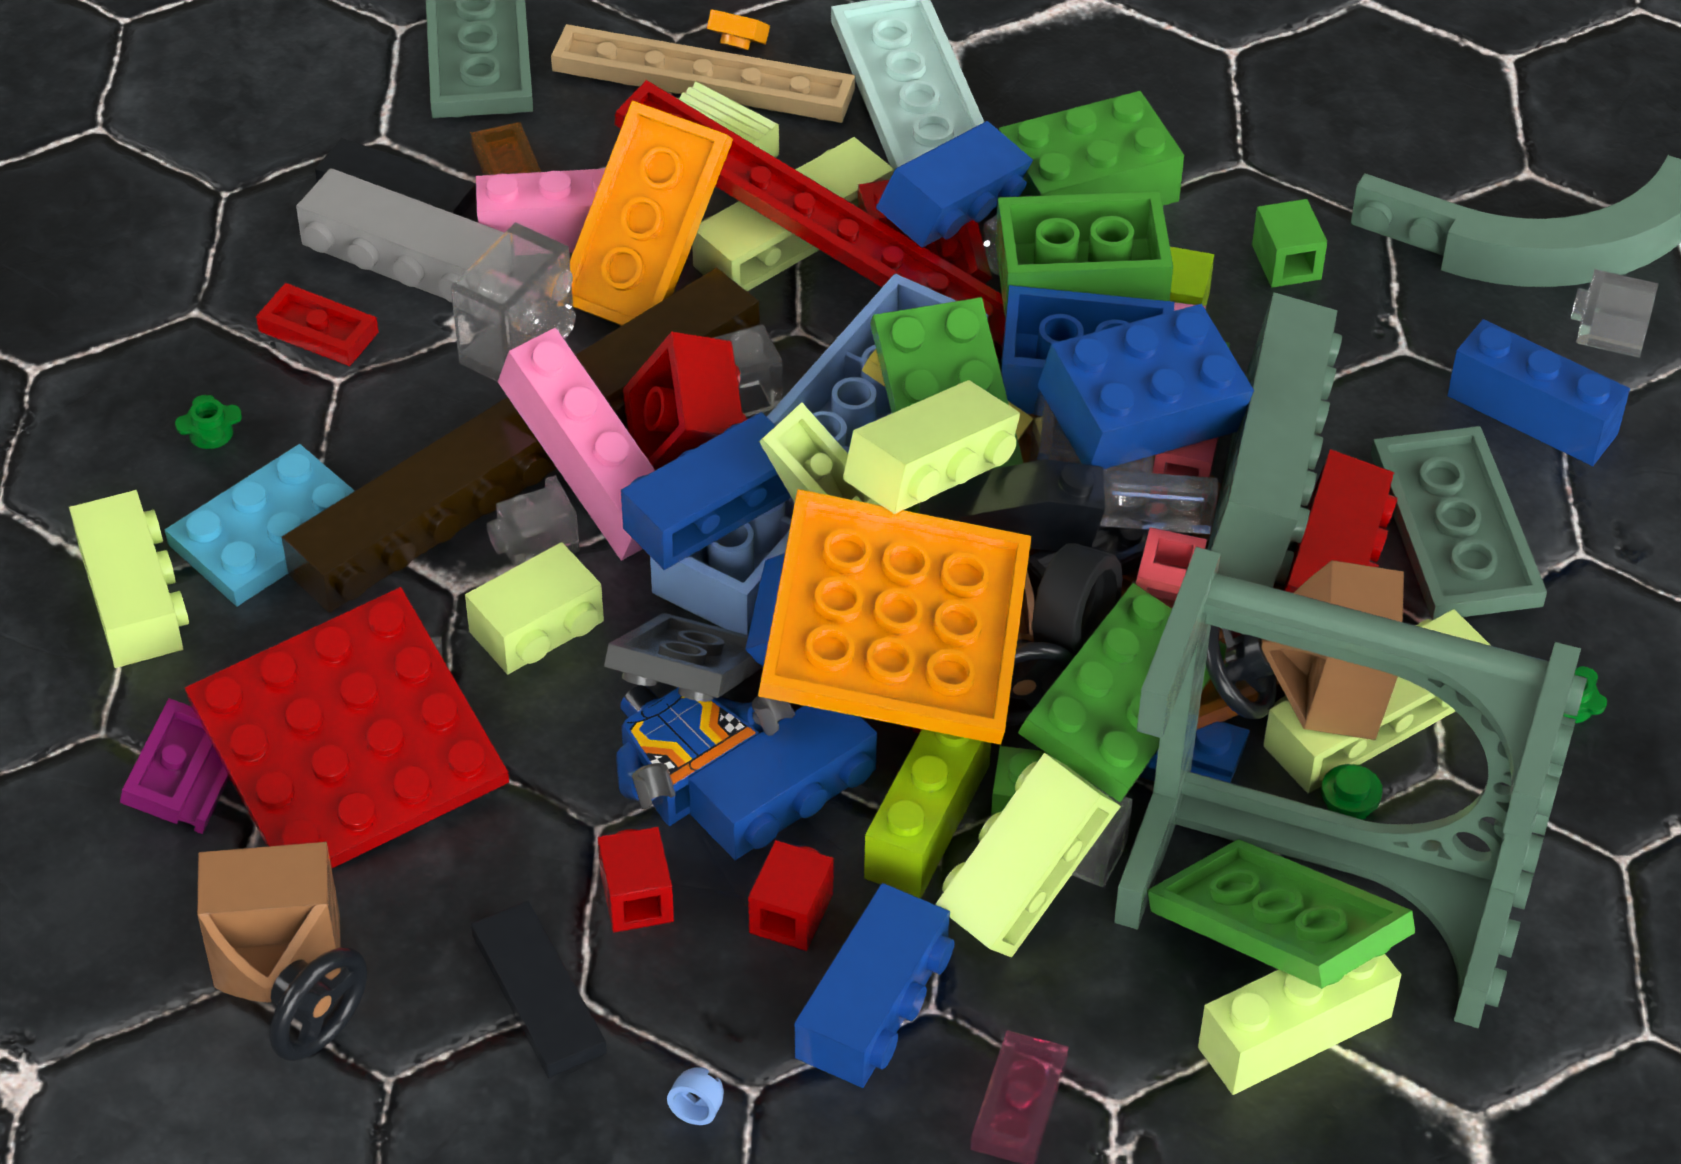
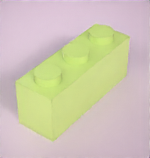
[843,380,1020,514]
[69,490,189,668]
[935,753,1121,958]
[1198,954,1401,1095]

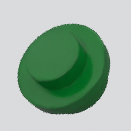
[1321,764,1383,820]

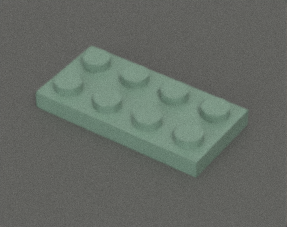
[426,0,533,118]
[1371,426,1547,620]

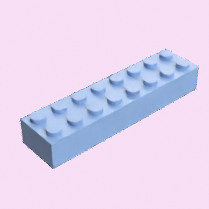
[650,274,988,635]

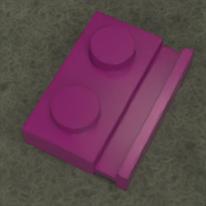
[120,698,230,834]

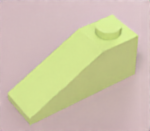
[759,403,881,506]

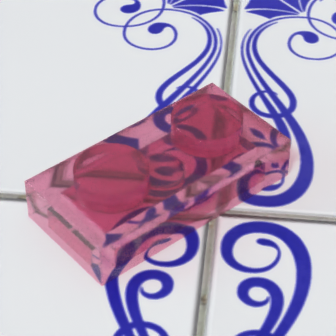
[970,1030,1069,1164]

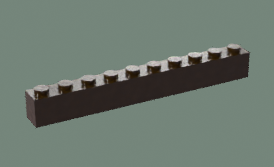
[282,267,760,613]

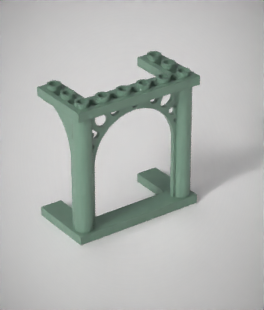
[1114,547,1587,1028]

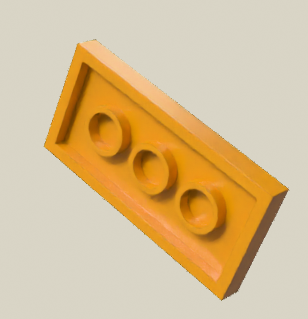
[555,100,733,326]

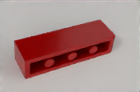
[1282,449,1398,593]

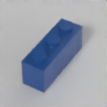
[876,121,1033,248]
[1447,319,1630,466]
[621,412,792,570]
[689,706,877,860]
[795,883,955,1088]

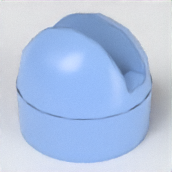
[667,1067,724,1125]

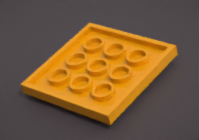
[758,489,1032,745]

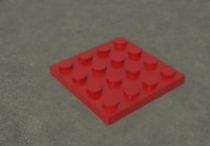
[185,587,509,868]

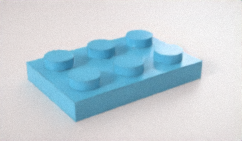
[165,444,354,607]

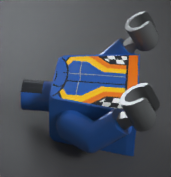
[616,685,796,826]

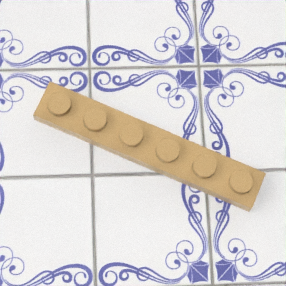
[551,24,855,123]

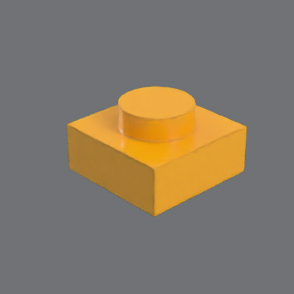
[707,9,770,50]

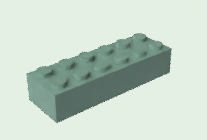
[1207,292,1342,588]

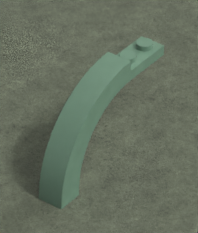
[1351,155,1681,287]

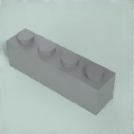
[296,168,514,313]

